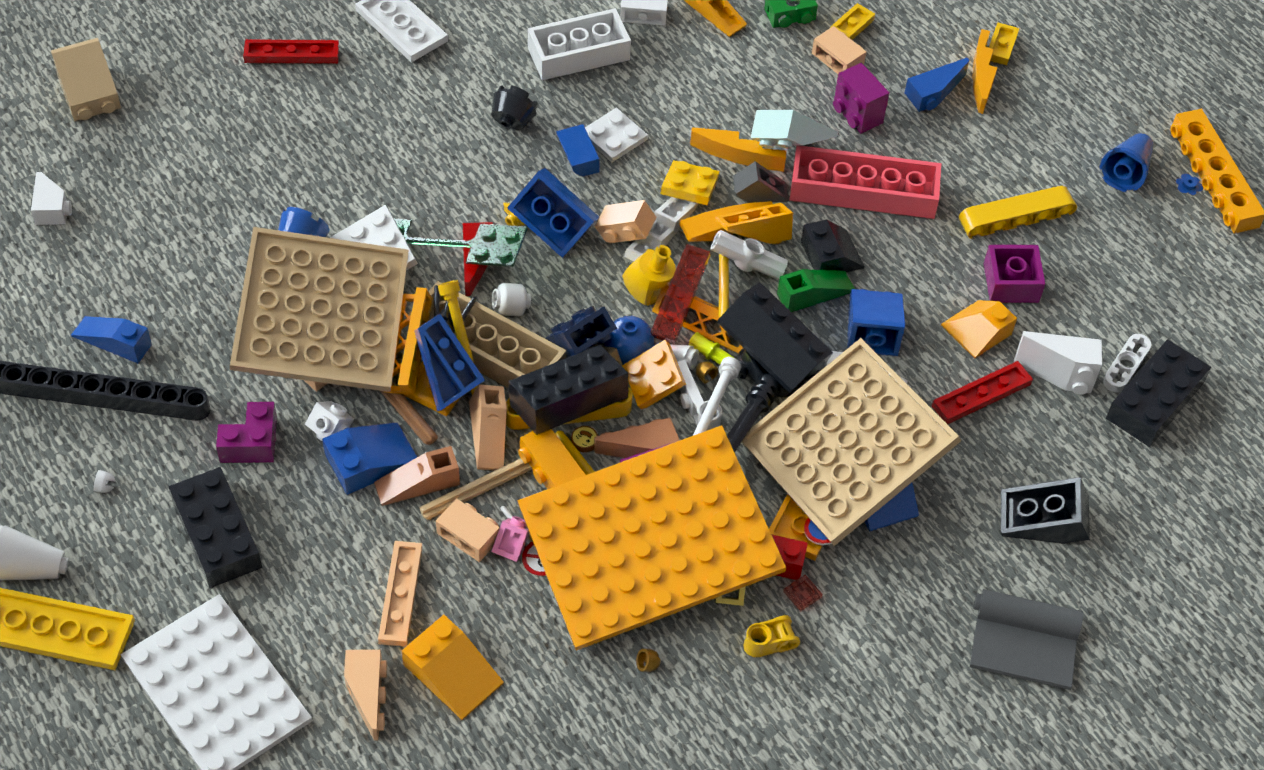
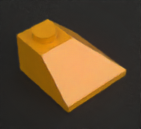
[941,300,1017,358]

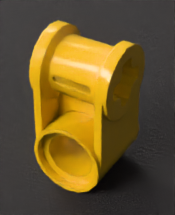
[743,615,800,658]

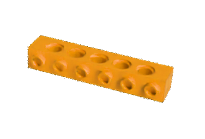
[1170,108,1264,234]

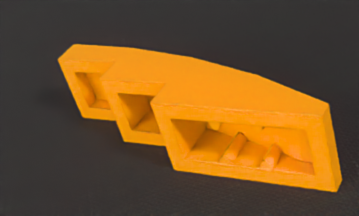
[684,0,747,37]
[972,29,998,114]
[690,127,786,172]
[679,201,773,242]

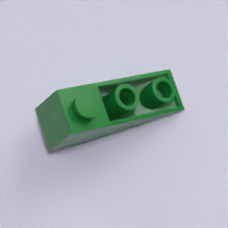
[777,269,855,312]

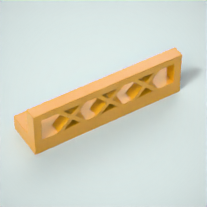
[652,284,744,354]
[383,287,433,395]

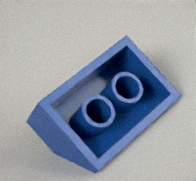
[507,168,599,258]

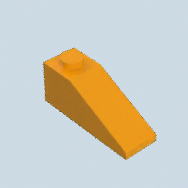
[716,203,793,244]

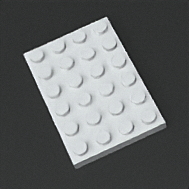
[120,594,313,770]

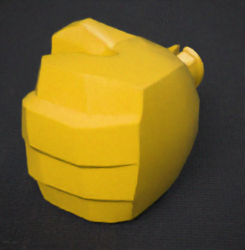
[622,245,676,306]

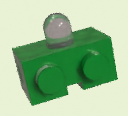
[764,0,818,28]

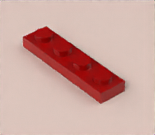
[243,39,340,64]
[932,361,1033,425]

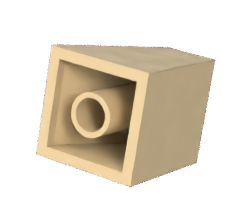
[51,38,121,121]

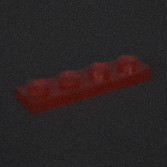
[650,244,711,344]

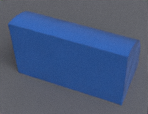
[556,124,600,177]

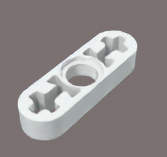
[1103,334,1151,393]

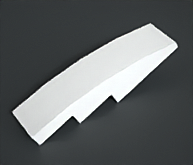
[624,197,699,261]

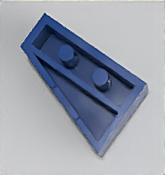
[414,314,485,411]

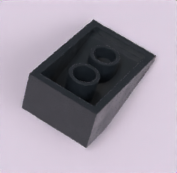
[1001,477,1090,544]

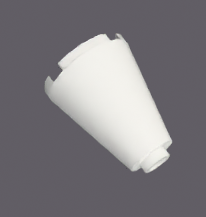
[0,525,69,580]

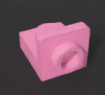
[491,516,530,562]

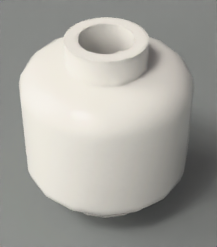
[492,283,531,317]

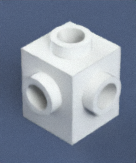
[305,401,354,441]

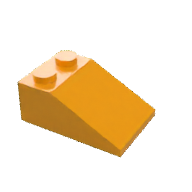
[401,614,504,720]

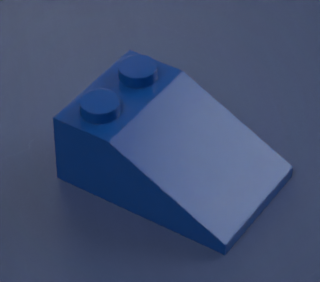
[322,422,417,495]

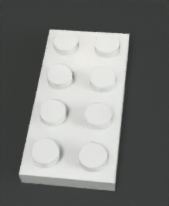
[355,0,448,63]

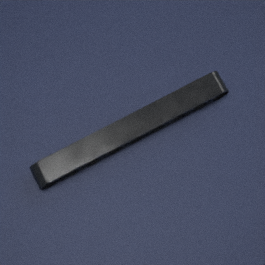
[0,361,211,421]

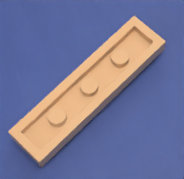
[378,541,423,647]

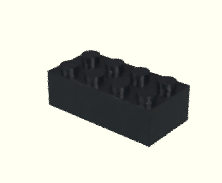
[1106,339,1211,447]
[508,345,628,435]
[168,467,262,588]

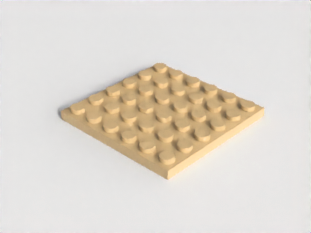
[230,227,409,392]
[742,338,961,546]

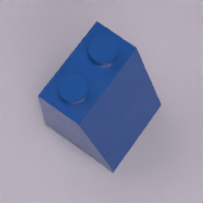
[847,289,905,356]

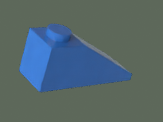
[905,58,970,112]
[71,316,152,363]

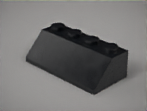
[717,282,833,393]

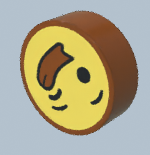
[571,426,598,452]

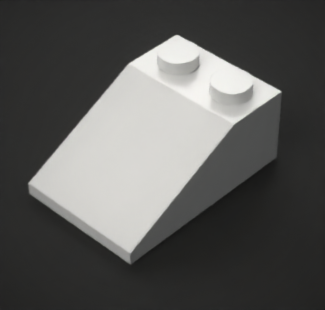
[1014,331,1102,395]

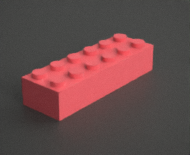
[789,145,941,219]

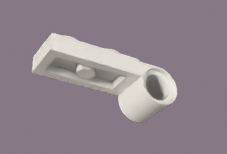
[678,360,722,430]

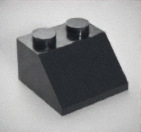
[801,219,865,273]

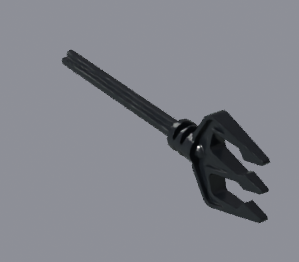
[727,350,814,453]

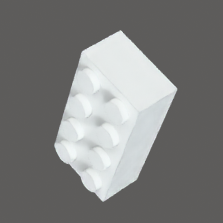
[528,8,631,80]

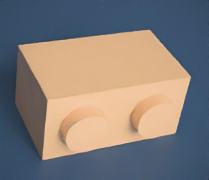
[812,26,866,74]
[595,200,657,243]
[436,499,500,562]

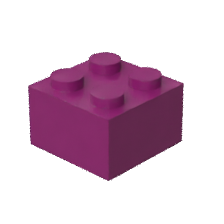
[833,62,890,134]
[983,245,1045,303]

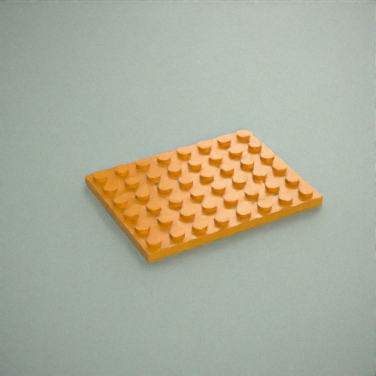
[517,425,786,651]

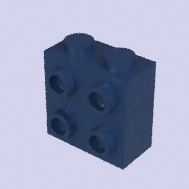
[546,306,617,358]

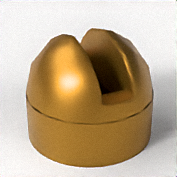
[695,361,718,384]
[636,649,661,672]

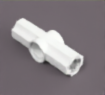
[711,230,788,280]

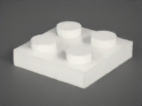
[585,107,648,162]

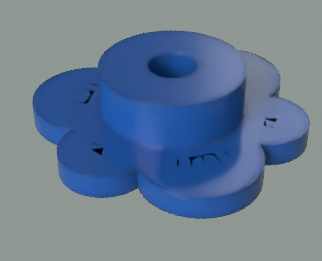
[1176,174,1203,195]

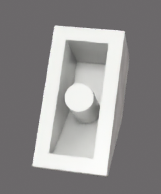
[31,172,72,225]

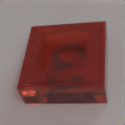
[783,574,823,612]

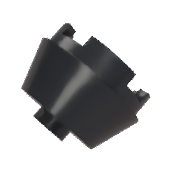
[491,85,538,130]

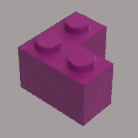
[216,402,277,463]

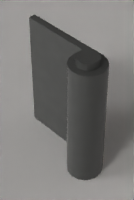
[969,589,1083,690]

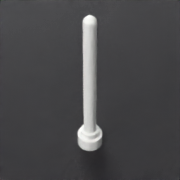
[693,357,741,436]

